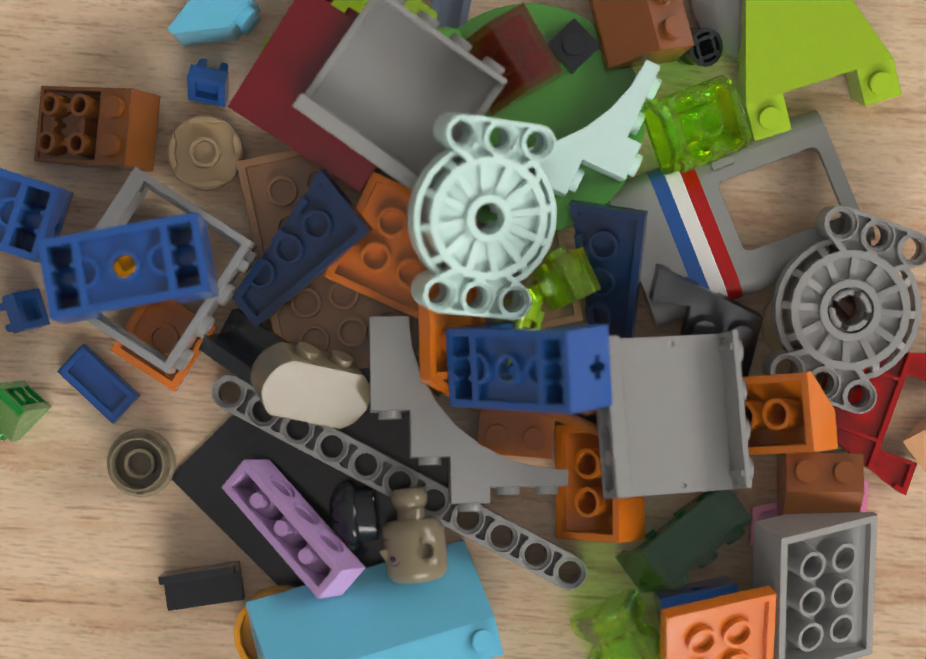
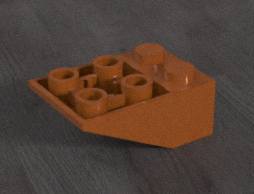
[34,86,161,172]

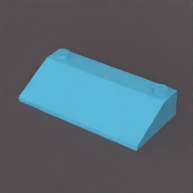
[245,540,504,659]

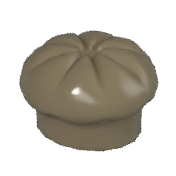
[107,429,176,497]

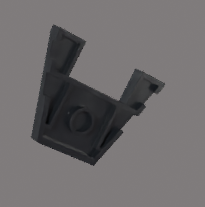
[649,263,763,377]

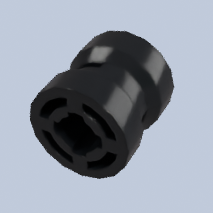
[676,27,723,67]

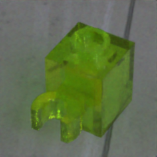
[527,246,601,311]

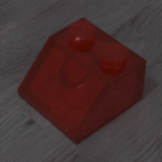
[465,2,563,116]

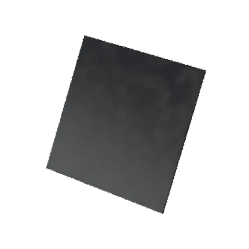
[172,367,448,588]

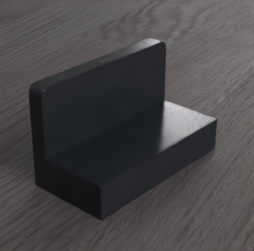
[198,308,291,387]
[158,560,245,611]

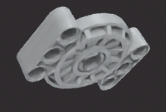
[762,205,926,414]

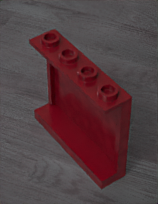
[227,0,377,192]

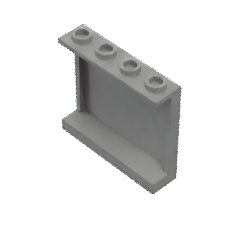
[293,0,507,190]

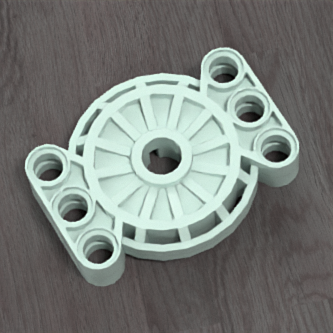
[408,112,557,320]

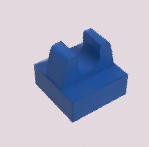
[187,58,229,107]
[0,288,50,334]

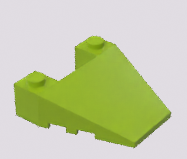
[735,0,902,141]

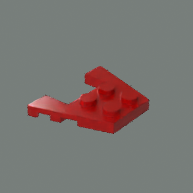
[820,352,926,495]

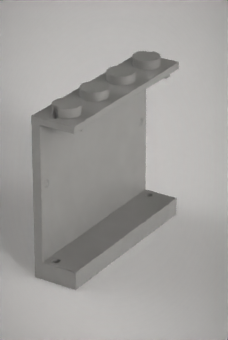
[596,330,754,499]

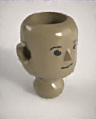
[379,487,448,584]

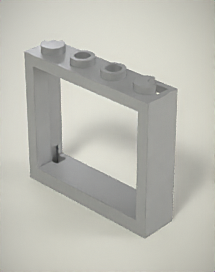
[86,166,258,374]

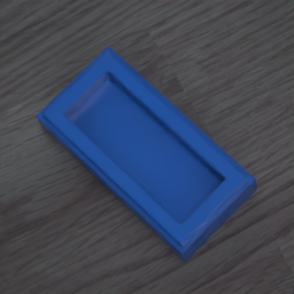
[57,344,141,424]

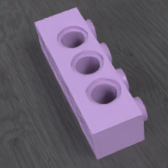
[222,459,366,599]

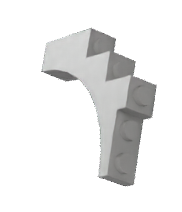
[368,316,568,512]

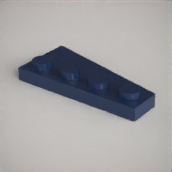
[232,169,374,328]
[569,200,648,339]

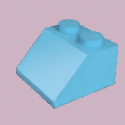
[167,0,261,47]

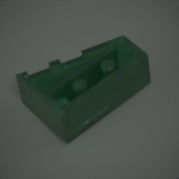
[615,489,753,593]

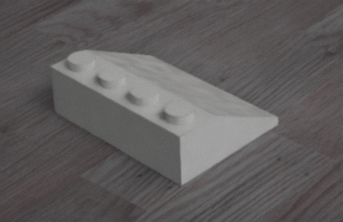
[753,512,878,659]

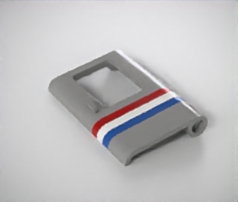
[609,110,875,328]

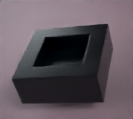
[546,18,601,74]

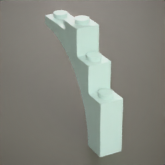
[485,60,662,205]

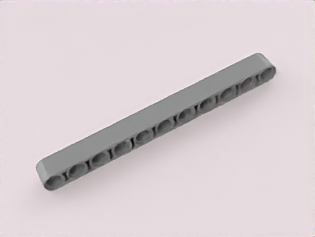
[212,375,588,590]

